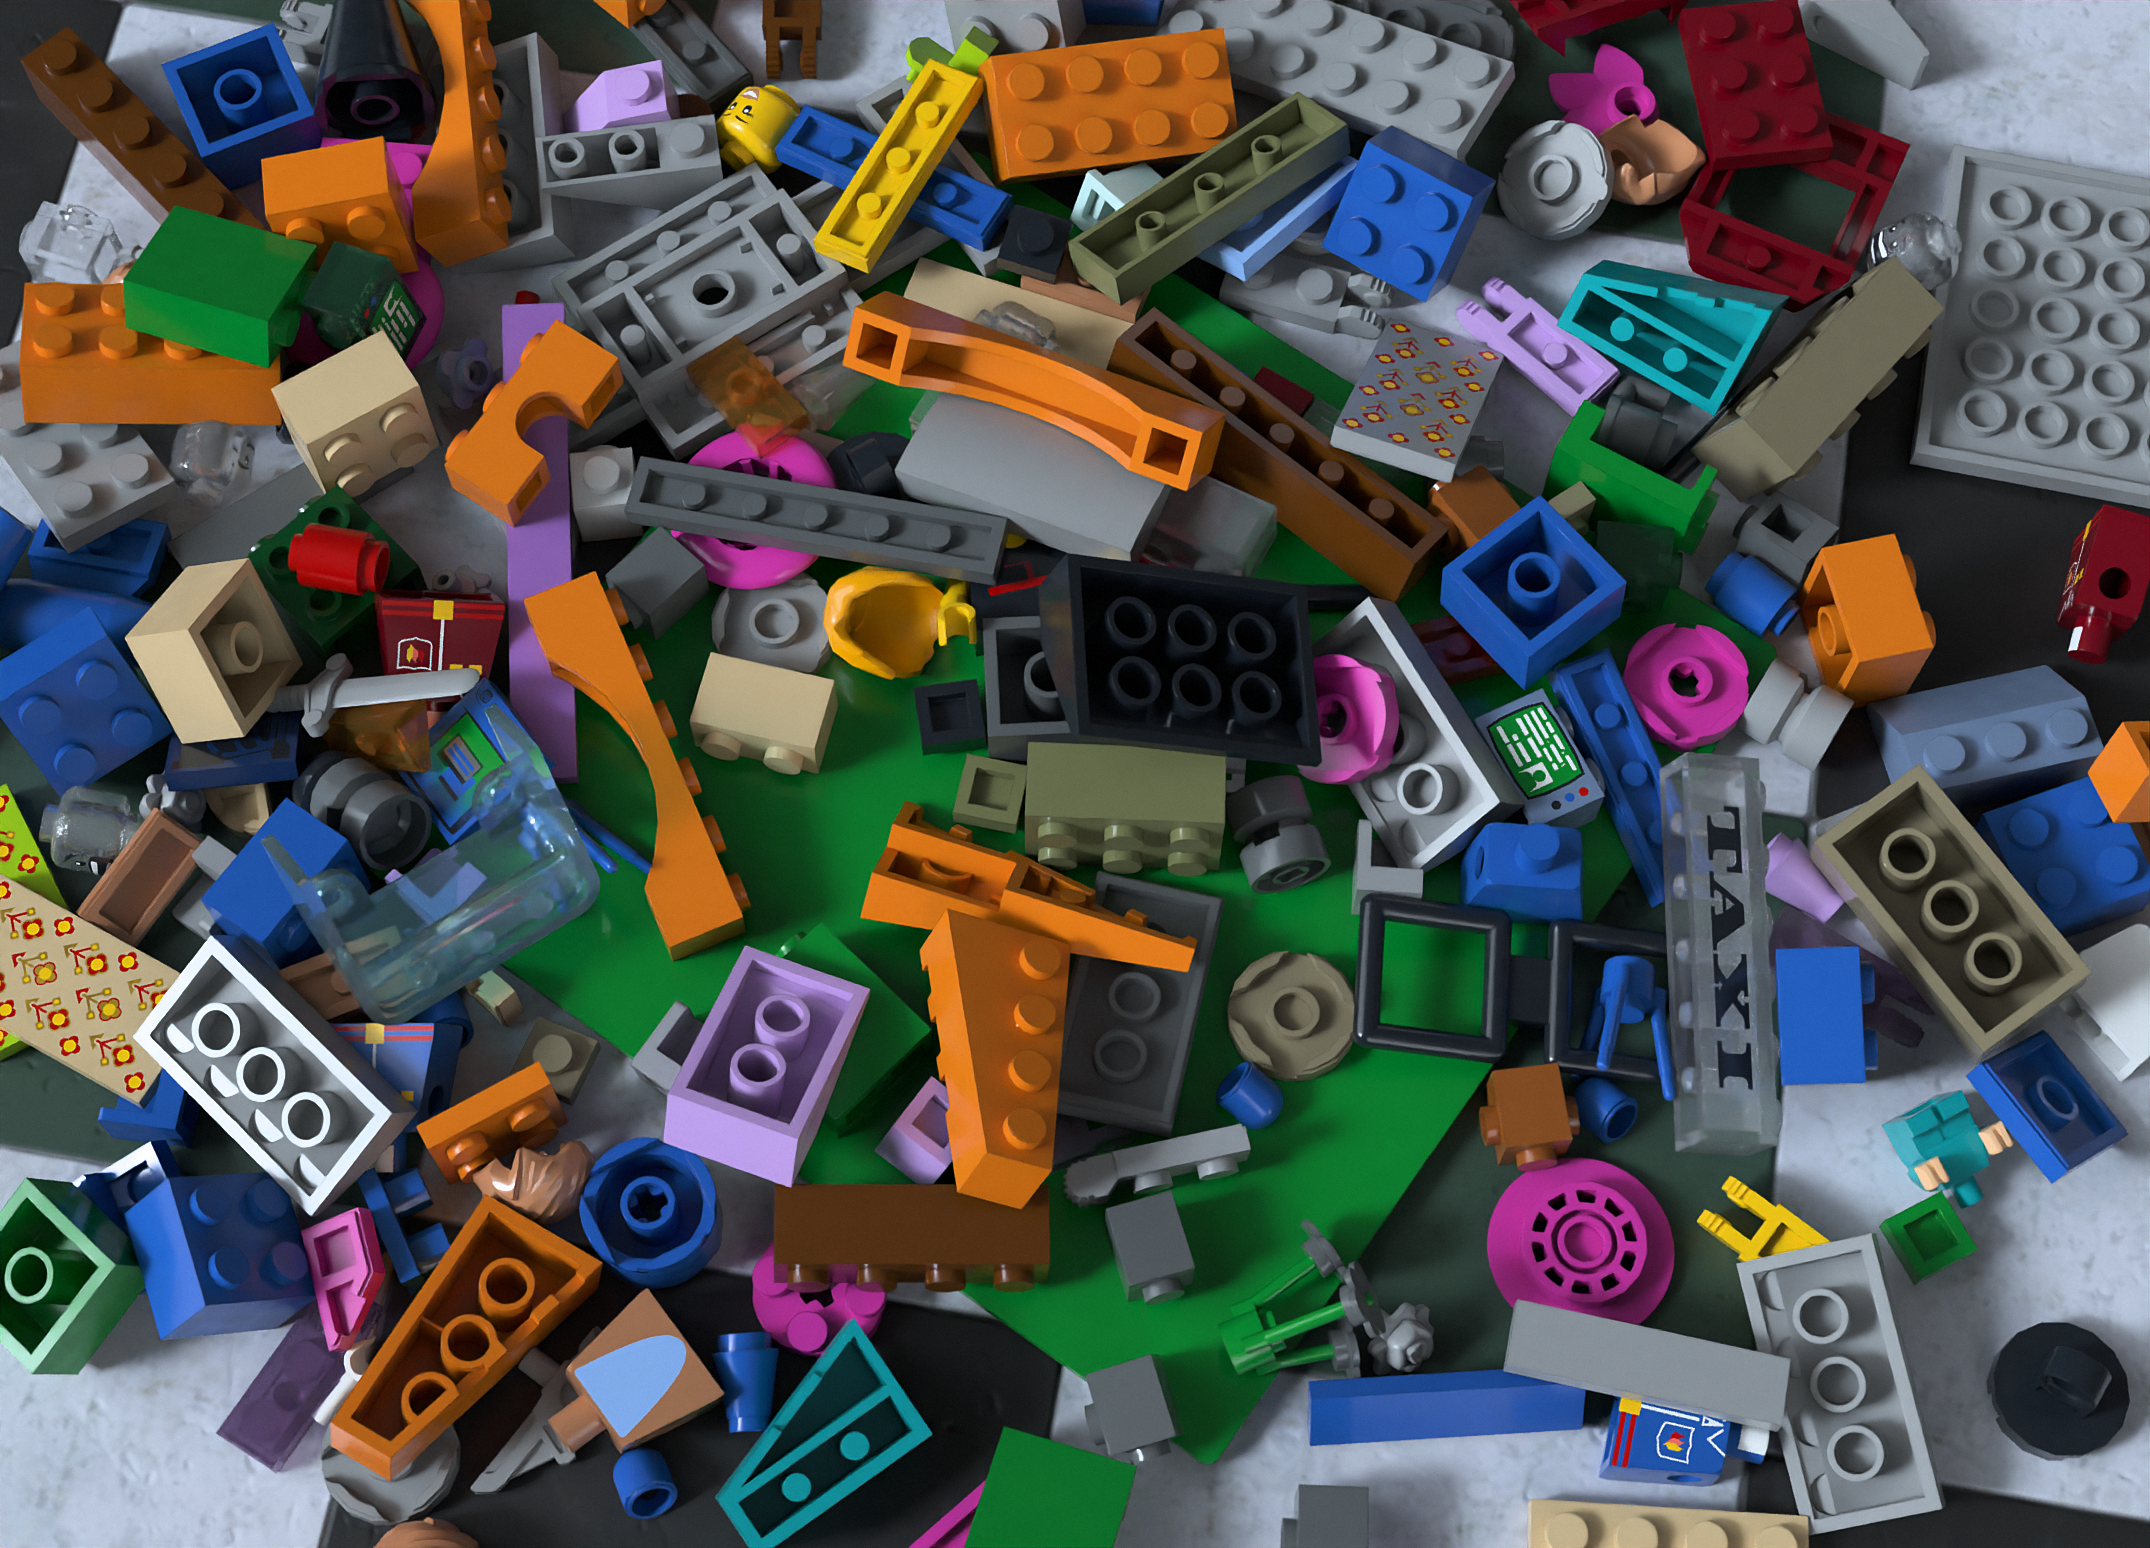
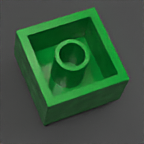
[0,1178,145,1375]

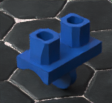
[357,1167,452,1299]

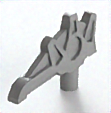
[470,1326,602,1495]

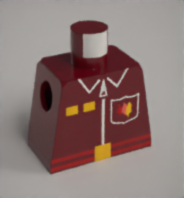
[2056,504,2150,664]
[374,588,505,736]

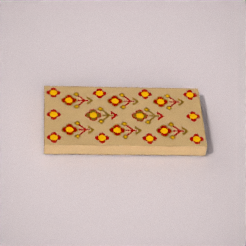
[0,874,181,1109]

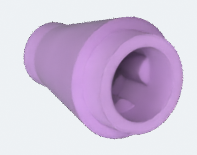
[1748,832,1844,924]

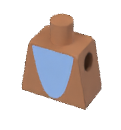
[548,1288,725,1454]

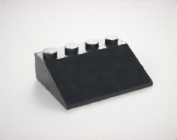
[1038,553,1322,767]

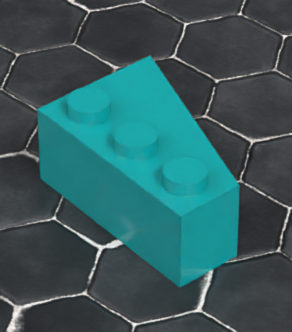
[1556,260,1790,416]
[715,1318,933,1548]

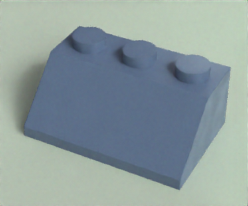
[1865,665,2104,810]

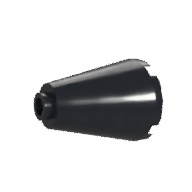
[313,0,436,143]

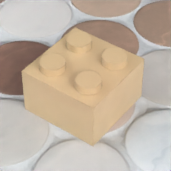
[271,330,440,497]
[125,558,303,744]

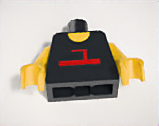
[937,532,1067,657]

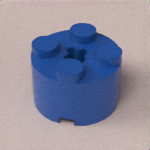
[579,1137,723,1290]

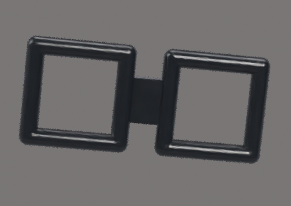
[1353,893,1698,1088]

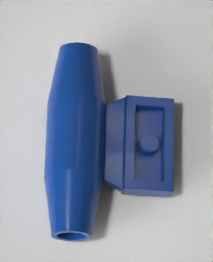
[0,518,172,669]

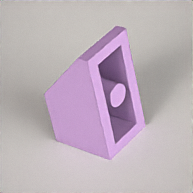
[563,60,681,134]

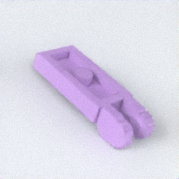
[1455,276,1620,418]

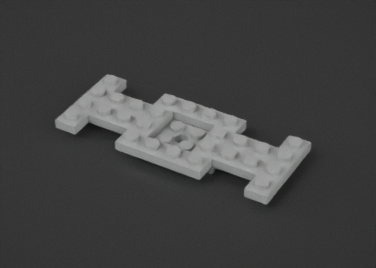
[410,75,1014,540]

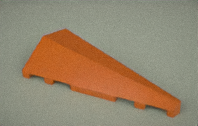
[860,801,1198,972]

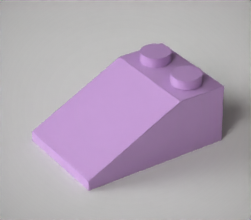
[663,945,870,1188]

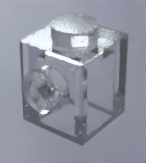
[18,201,123,284]

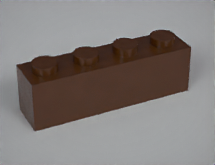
[773,1184,1050,1293]

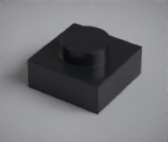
[997,204,1073,285]
[913,679,986,756]

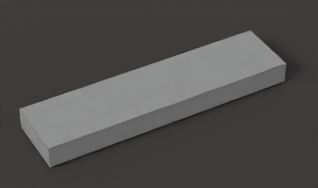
[1503,1299,1791,1432]

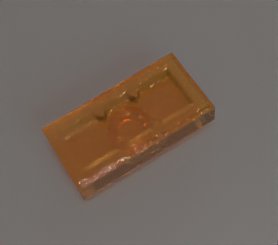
[686,335,810,459]

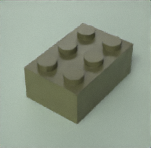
[1025,742,1226,877]

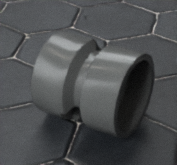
[310,758,432,871]
[1225,775,1331,894]

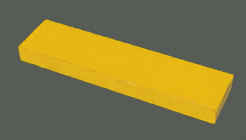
[813,58,984,274]

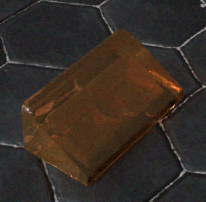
[322,699,431,773]

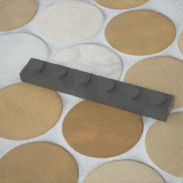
[624,456,1009,586]

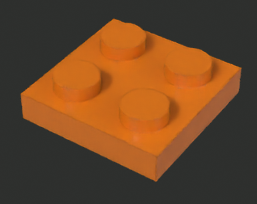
[416,1061,569,1186]

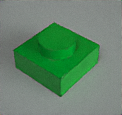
[1879,1191,1978,1285]

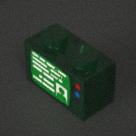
[301,241,427,363]

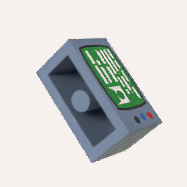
[1473,688,1605,828]

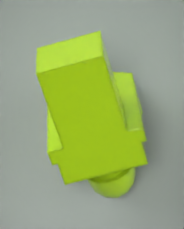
[905,26,999,83]

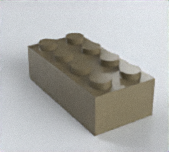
[1690,256,1945,503]
[1810,763,2092,1064]

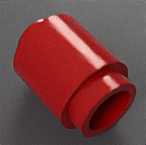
[288,523,390,596]

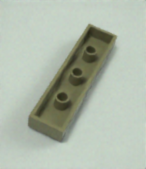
[1068,92,1351,306]

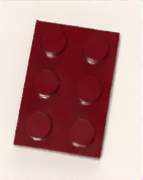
[1678,0,1833,171]

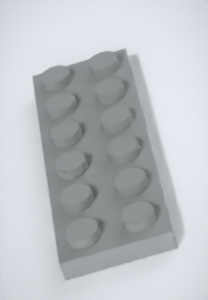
[1155,0,1515,162]

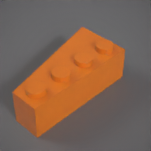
[919,908,1071,1209]
[330,1194,603,1481]

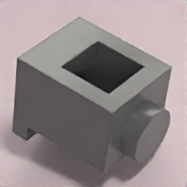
[1732,490,1840,600]

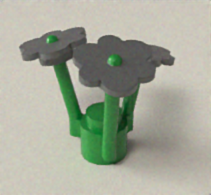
[1218,1219,1386,1379]

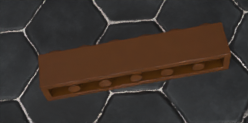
[20,26,268,231]
[1106,307,1450,604]

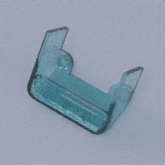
[261,704,600,1026]

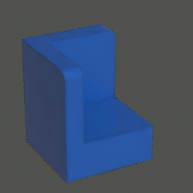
[97,1068,201,1148]

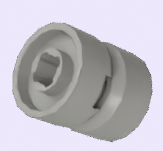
[1735,658,1855,772]

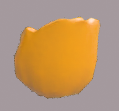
[823,566,944,680]

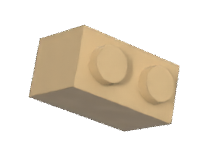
[689,652,838,775]

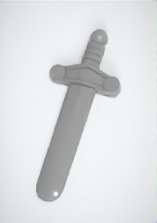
[266,653,480,737]

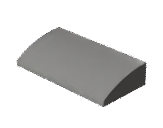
[432,32,576,273]
[895,392,1173,562]
[1312,597,1525,874]
[133,935,418,1216]
[1736,1233,1946,1535]

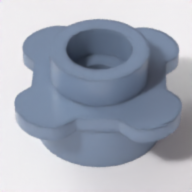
[435,338,499,409]

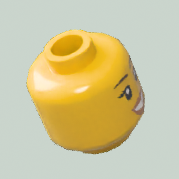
[716,85,801,174]

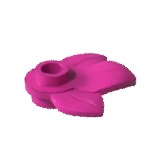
[1548,44,1659,136]

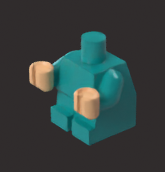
[1882,1090,2014,1209]

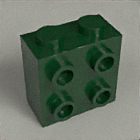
[246,484,428,664]

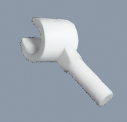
[312,1336,376,1426]

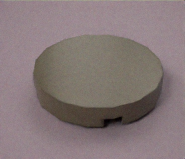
[1226,951,1355,1082]

